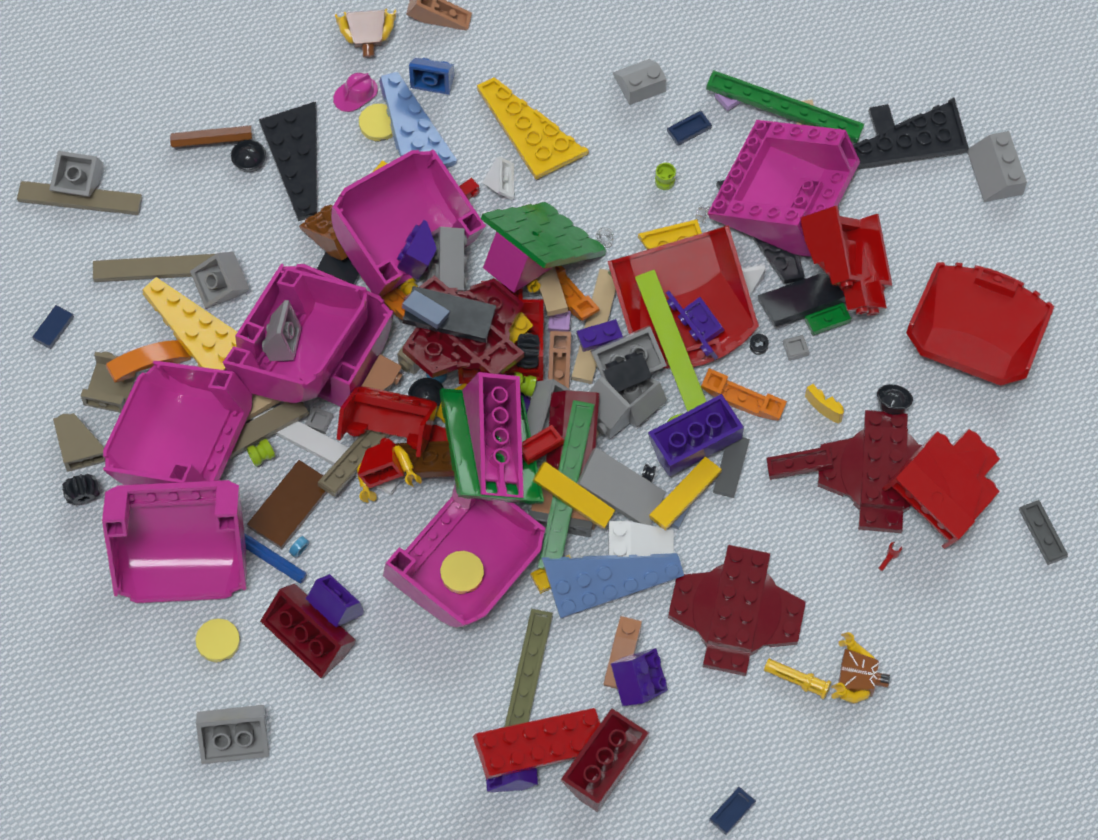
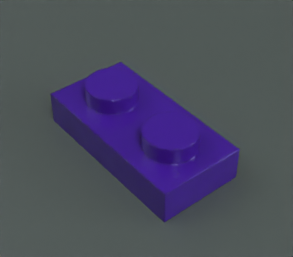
[576,319,623,352]

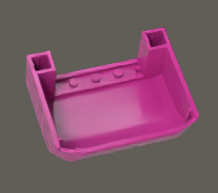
[331,149,486,297]
[235,264,394,407]
[223,268,368,403]
[103,360,252,485]
[102,480,247,603]
[383,485,545,627]

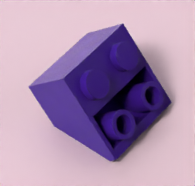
[397,220,437,279]
[306,574,364,627]
[611,648,668,706]
[486,768,538,792]

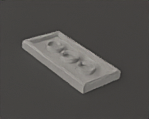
[577,447,666,526]

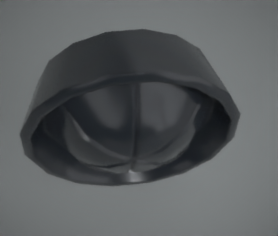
[231,140,266,172]
[408,377,444,408]
[877,384,913,415]

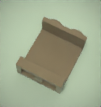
[81,352,138,413]

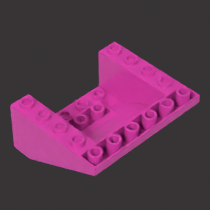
[708,120,860,257]

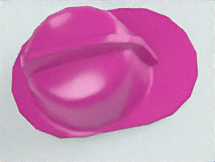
[333,73,378,112]

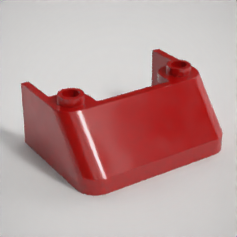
[336,386,437,457]

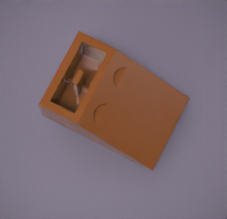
[299,204,348,261]

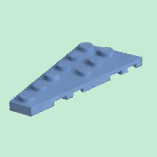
[379,72,457,168]
[541,553,684,618]

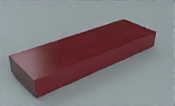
[766,446,834,480]

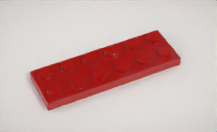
[473,708,600,779]

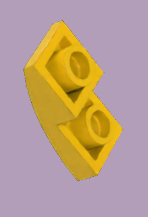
[805,383,844,424]

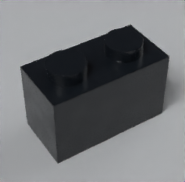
[602,351,652,392]

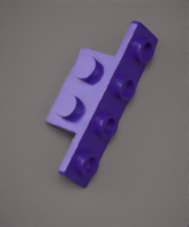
[666,291,724,360]

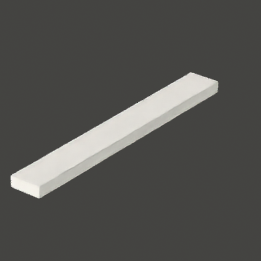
[249,407,402,496]

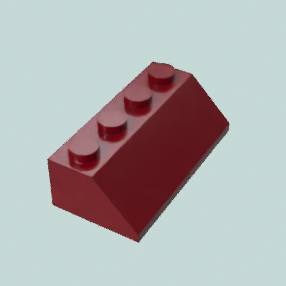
[546,390,600,478]
[260,583,356,679]
[561,708,649,812]

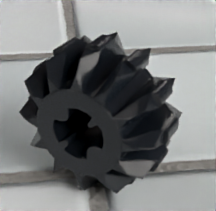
[516,333,540,369]
[62,474,100,505]

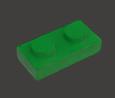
[804,302,852,336]

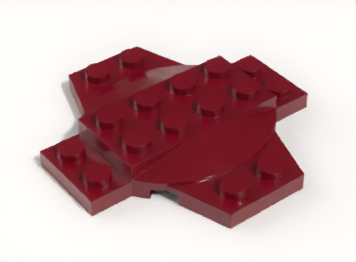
[402,275,524,378]
[817,410,922,534]
[668,545,806,676]

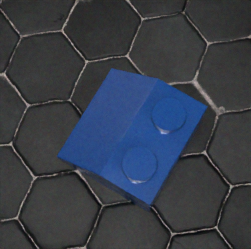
[409,57,455,95]

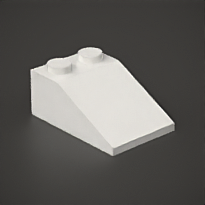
[608,521,674,557]

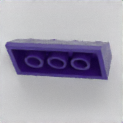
[648,394,744,477]

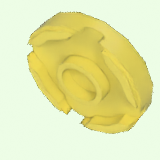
[359,104,393,141]
[440,551,484,594]
[195,618,240,662]

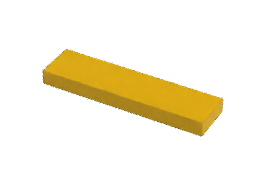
[649,456,722,531]
[532,462,615,529]

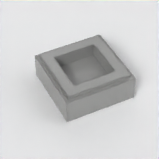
[783,335,810,361]
[305,407,333,434]

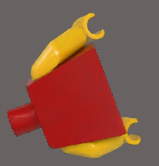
[357,438,422,503]

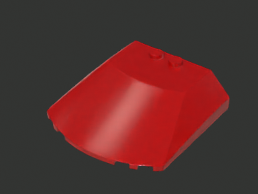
[607,225,759,369]
[906,262,1055,386]

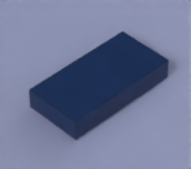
[667,110,712,146]
[32,305,74,349]
[709,787,756,835]

